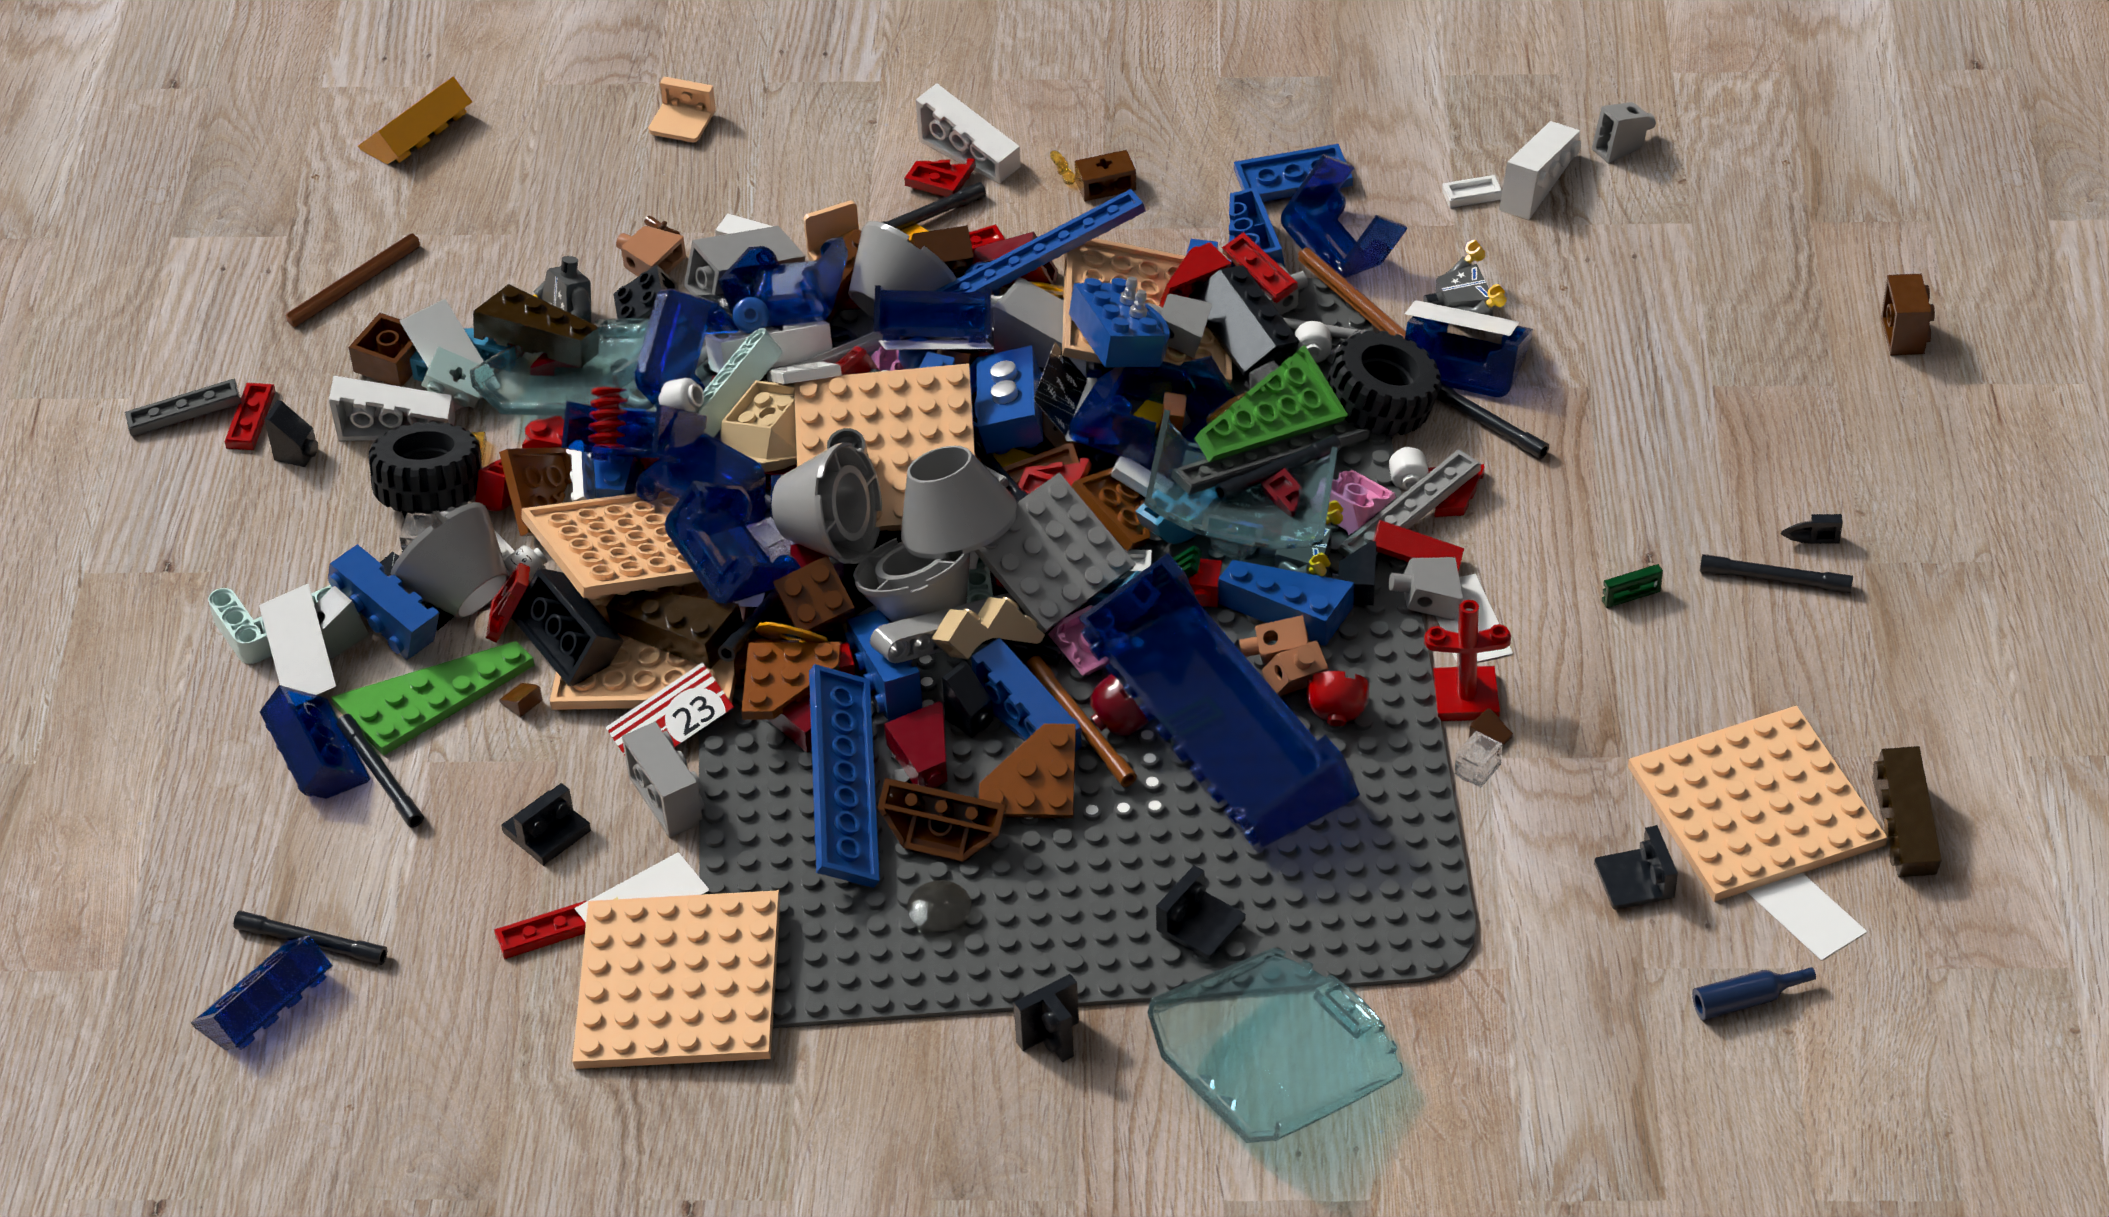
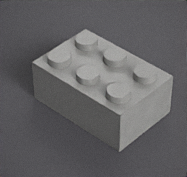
[622,721,704,838]

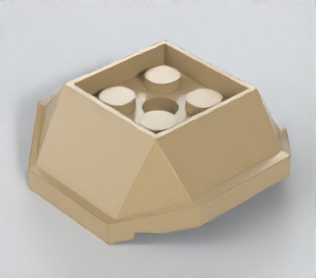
[716,380,797,472]

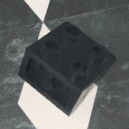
[613,265,682,332]
[1594,825,1678,910]
[1156,865,1246,959]

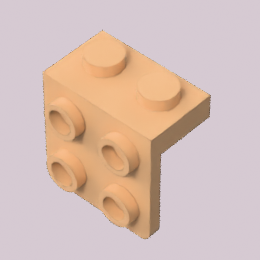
[648,77,716,143]
[803,200,859,264]

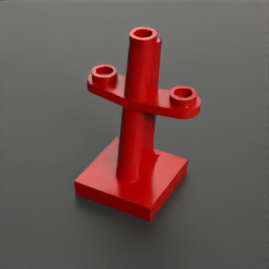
[1424,600,1511,721]

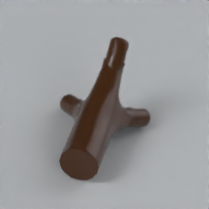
[644,216,680,235]

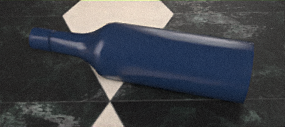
[1692,967,1816,1020]

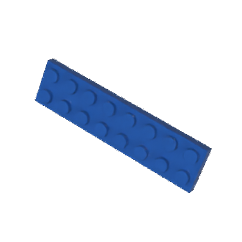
[809,664,880,888]

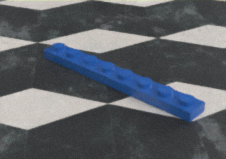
[934,189,1146,314]

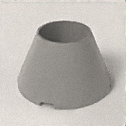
[848,221,957,326]
[772,442,882,564]
[901,446,1018,559]
[390,502,509,618]
[853,538,970,622]

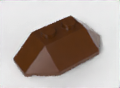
[878,778,1007,862]

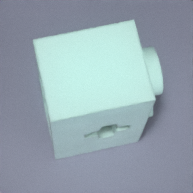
[421,346,491,408]

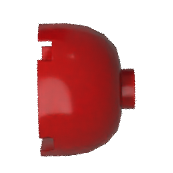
[1307,671,1370,726]

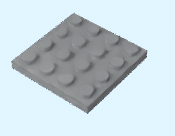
[975,473,1136,634]

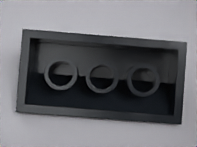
[1188,265,1300,376]
[511,568,624,686]

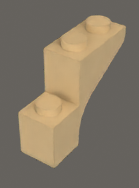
[931,597,1045,659]

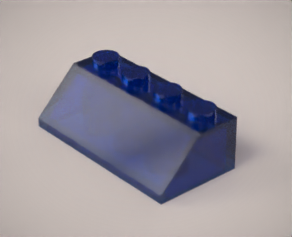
[259,685,370,799]
[191,935,333,1050]

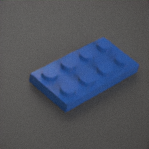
[1234,144,1353,202]

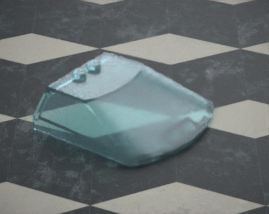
[470,318,689,420]
[1144,409,1338,549]
[1147,948,1403,1143]

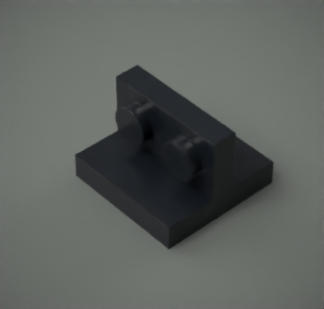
[501,783,591,866]
[1013,974,1079,1062]

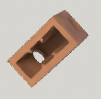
[616,226,686,277]
[1239,615,1309,664]
[1261,641,1328,698]

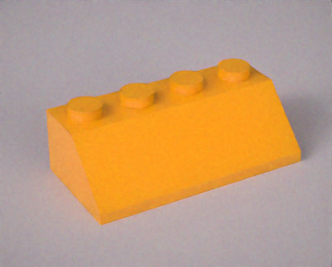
[358,76,472,165]

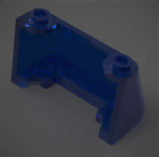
[718,237,848,326]
[1405,316,1533,398]
[636,431,766,537]
[665,481,801,604]

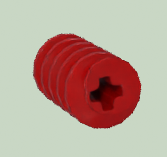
[588,387,628,449]

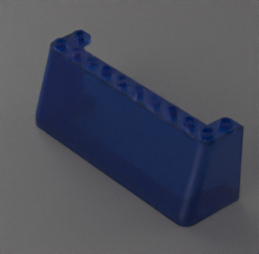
[1079,553,1360,848]

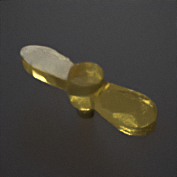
[1050,150,1075,185]

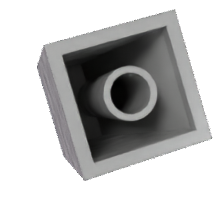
[684,226,805,296]
[994,278,1100,378]

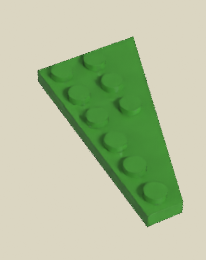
[1195,345,1348,462]
[331,641,535,756]

